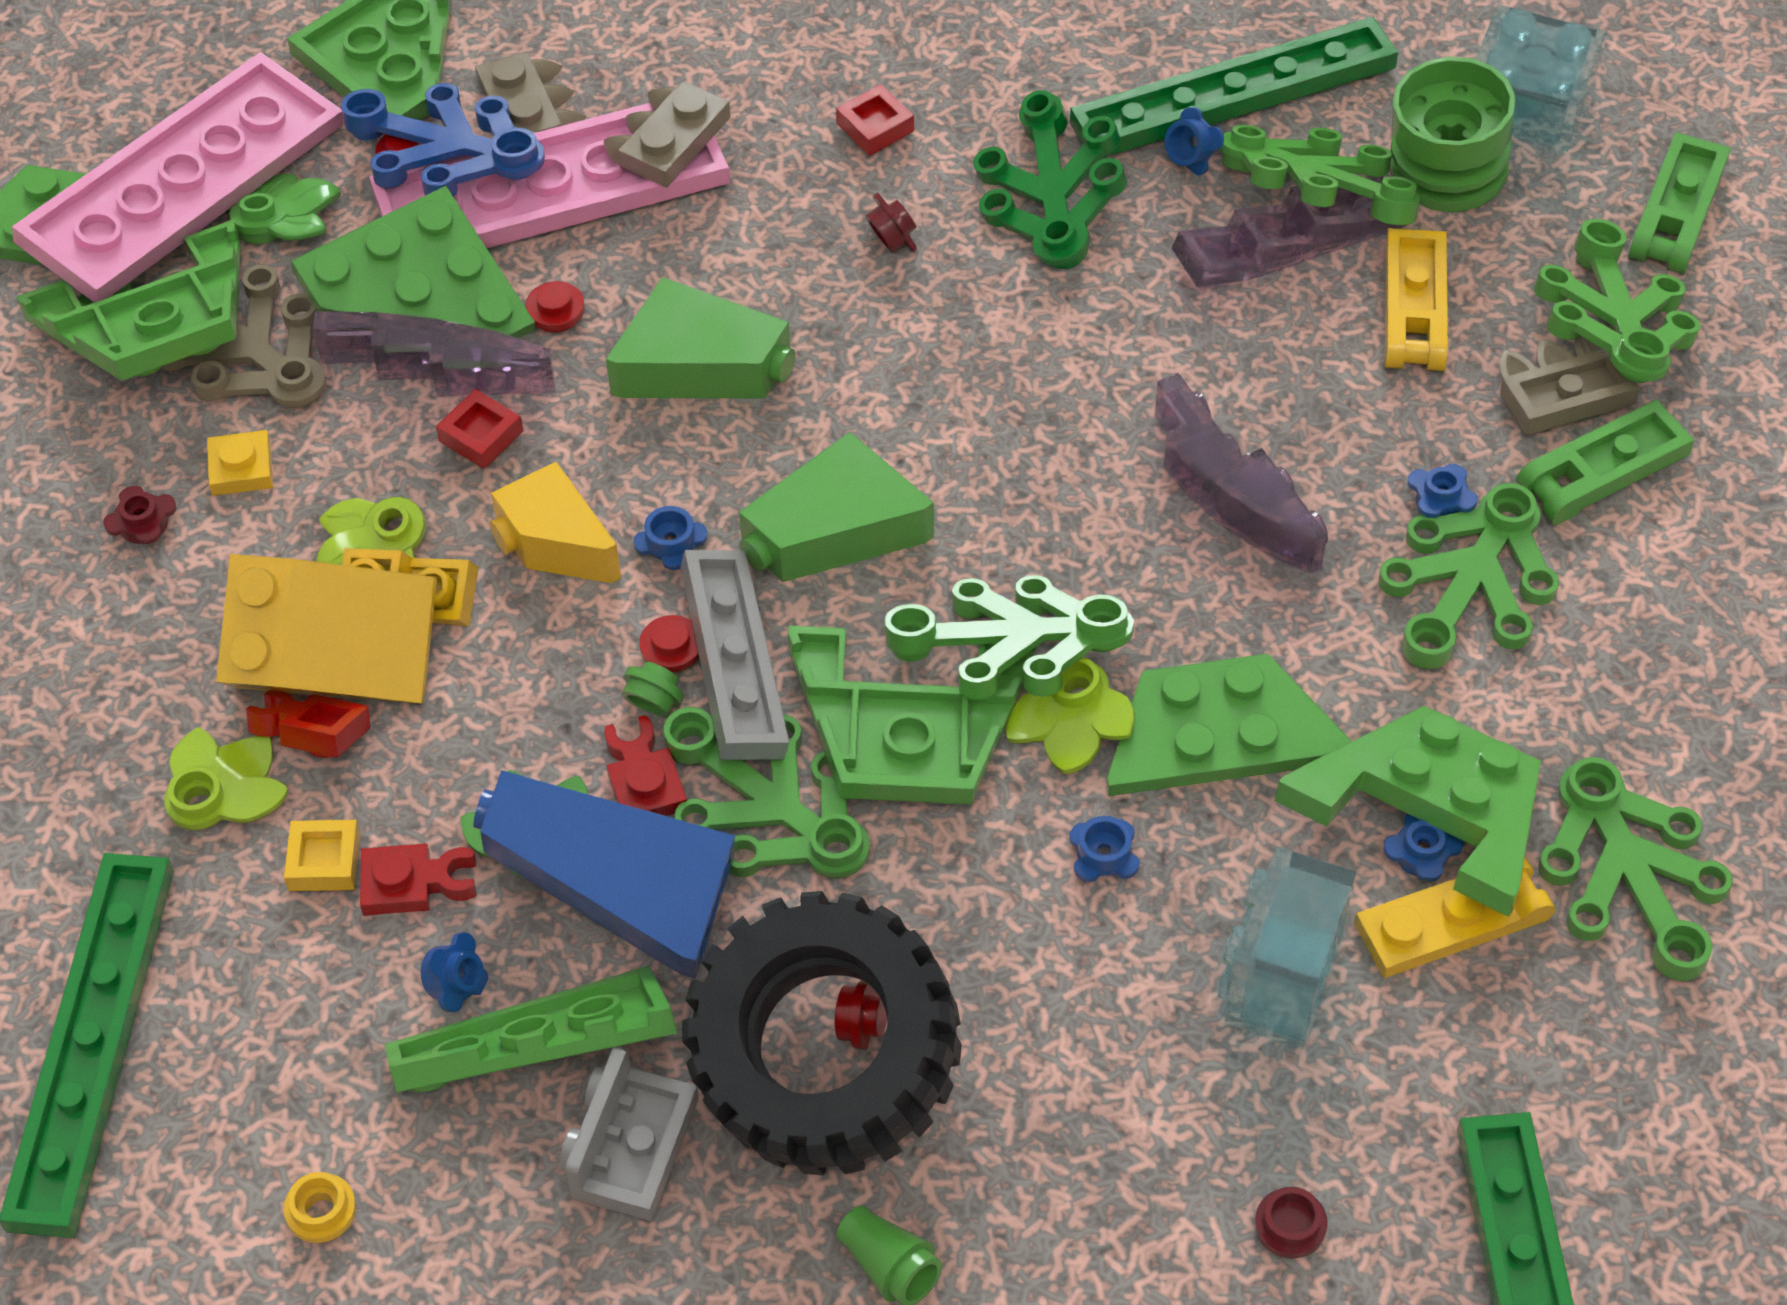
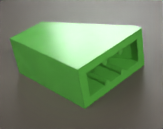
[606,277,795,399]
[739,432,934,582]

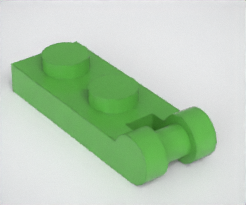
[1628,132,1731,274]
[1516,399,1695,526]

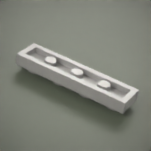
[680,550,789,760]

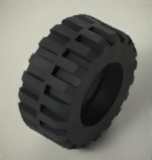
[682,891,962,1176]

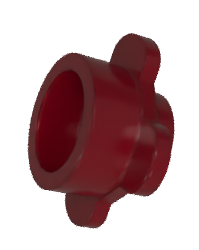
[865,192,917,253]
[103,486,177,544]

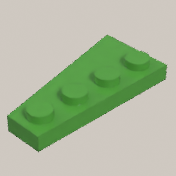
[384,965,678,1092]

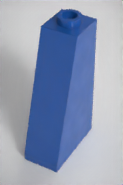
[473,770,735,978]

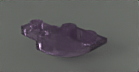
[1154,372,1328,573]

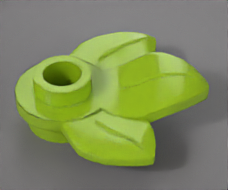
[316,497,426,565]
[1006,657,1135,774]
[164,727,288,830]

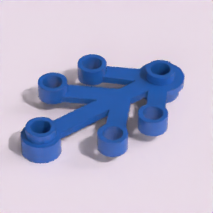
[341,83,545,197]

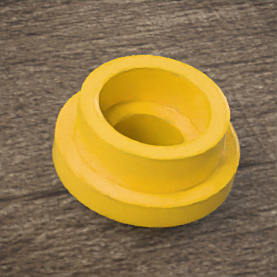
[283,1172,357,1243]

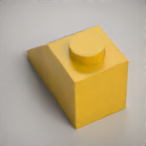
[489,462,621,583]

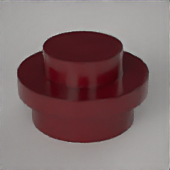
[1255,1187,1328,1259]

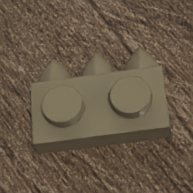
[475,51,587,133]
[604,81,731,188]
[1499,336,1639,436]

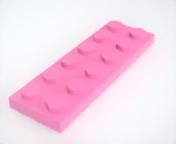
[12,52,343,303]
[369,103,730,248]

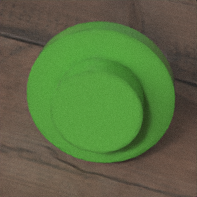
[621,662,685,718]

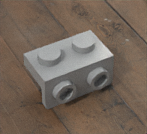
[560,1047,699,1222]

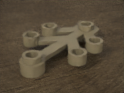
[161,264,326,408]

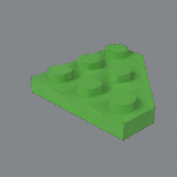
[287,0,452,120]
[291,186,535,356]

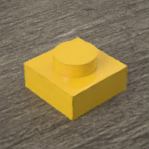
[207,430,273,496]
[284,820,361,891]

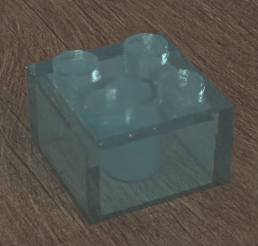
[1476,4,1607,152]
[1217,846,1357,1050]

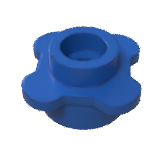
[1165,107,1224,176]
[1407,464,1478,518]
[634,506,707,570]
[1383,813,1464,882]
[1069,816,1140,882]
[421,932,489,1012]

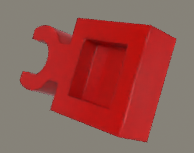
[246,690,370,758]
[604,715,687,816]
[360,843,477,916]

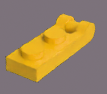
[1384,228,1448,371]
[1354,856,1556,979]

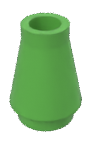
[836,1205,942,1305]

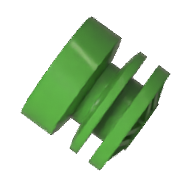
[1390,56,1516,213]

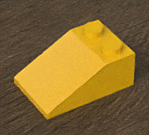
[216,554,437,704]

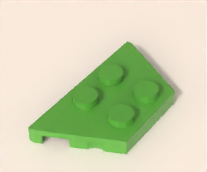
[1106,654,1352,796]

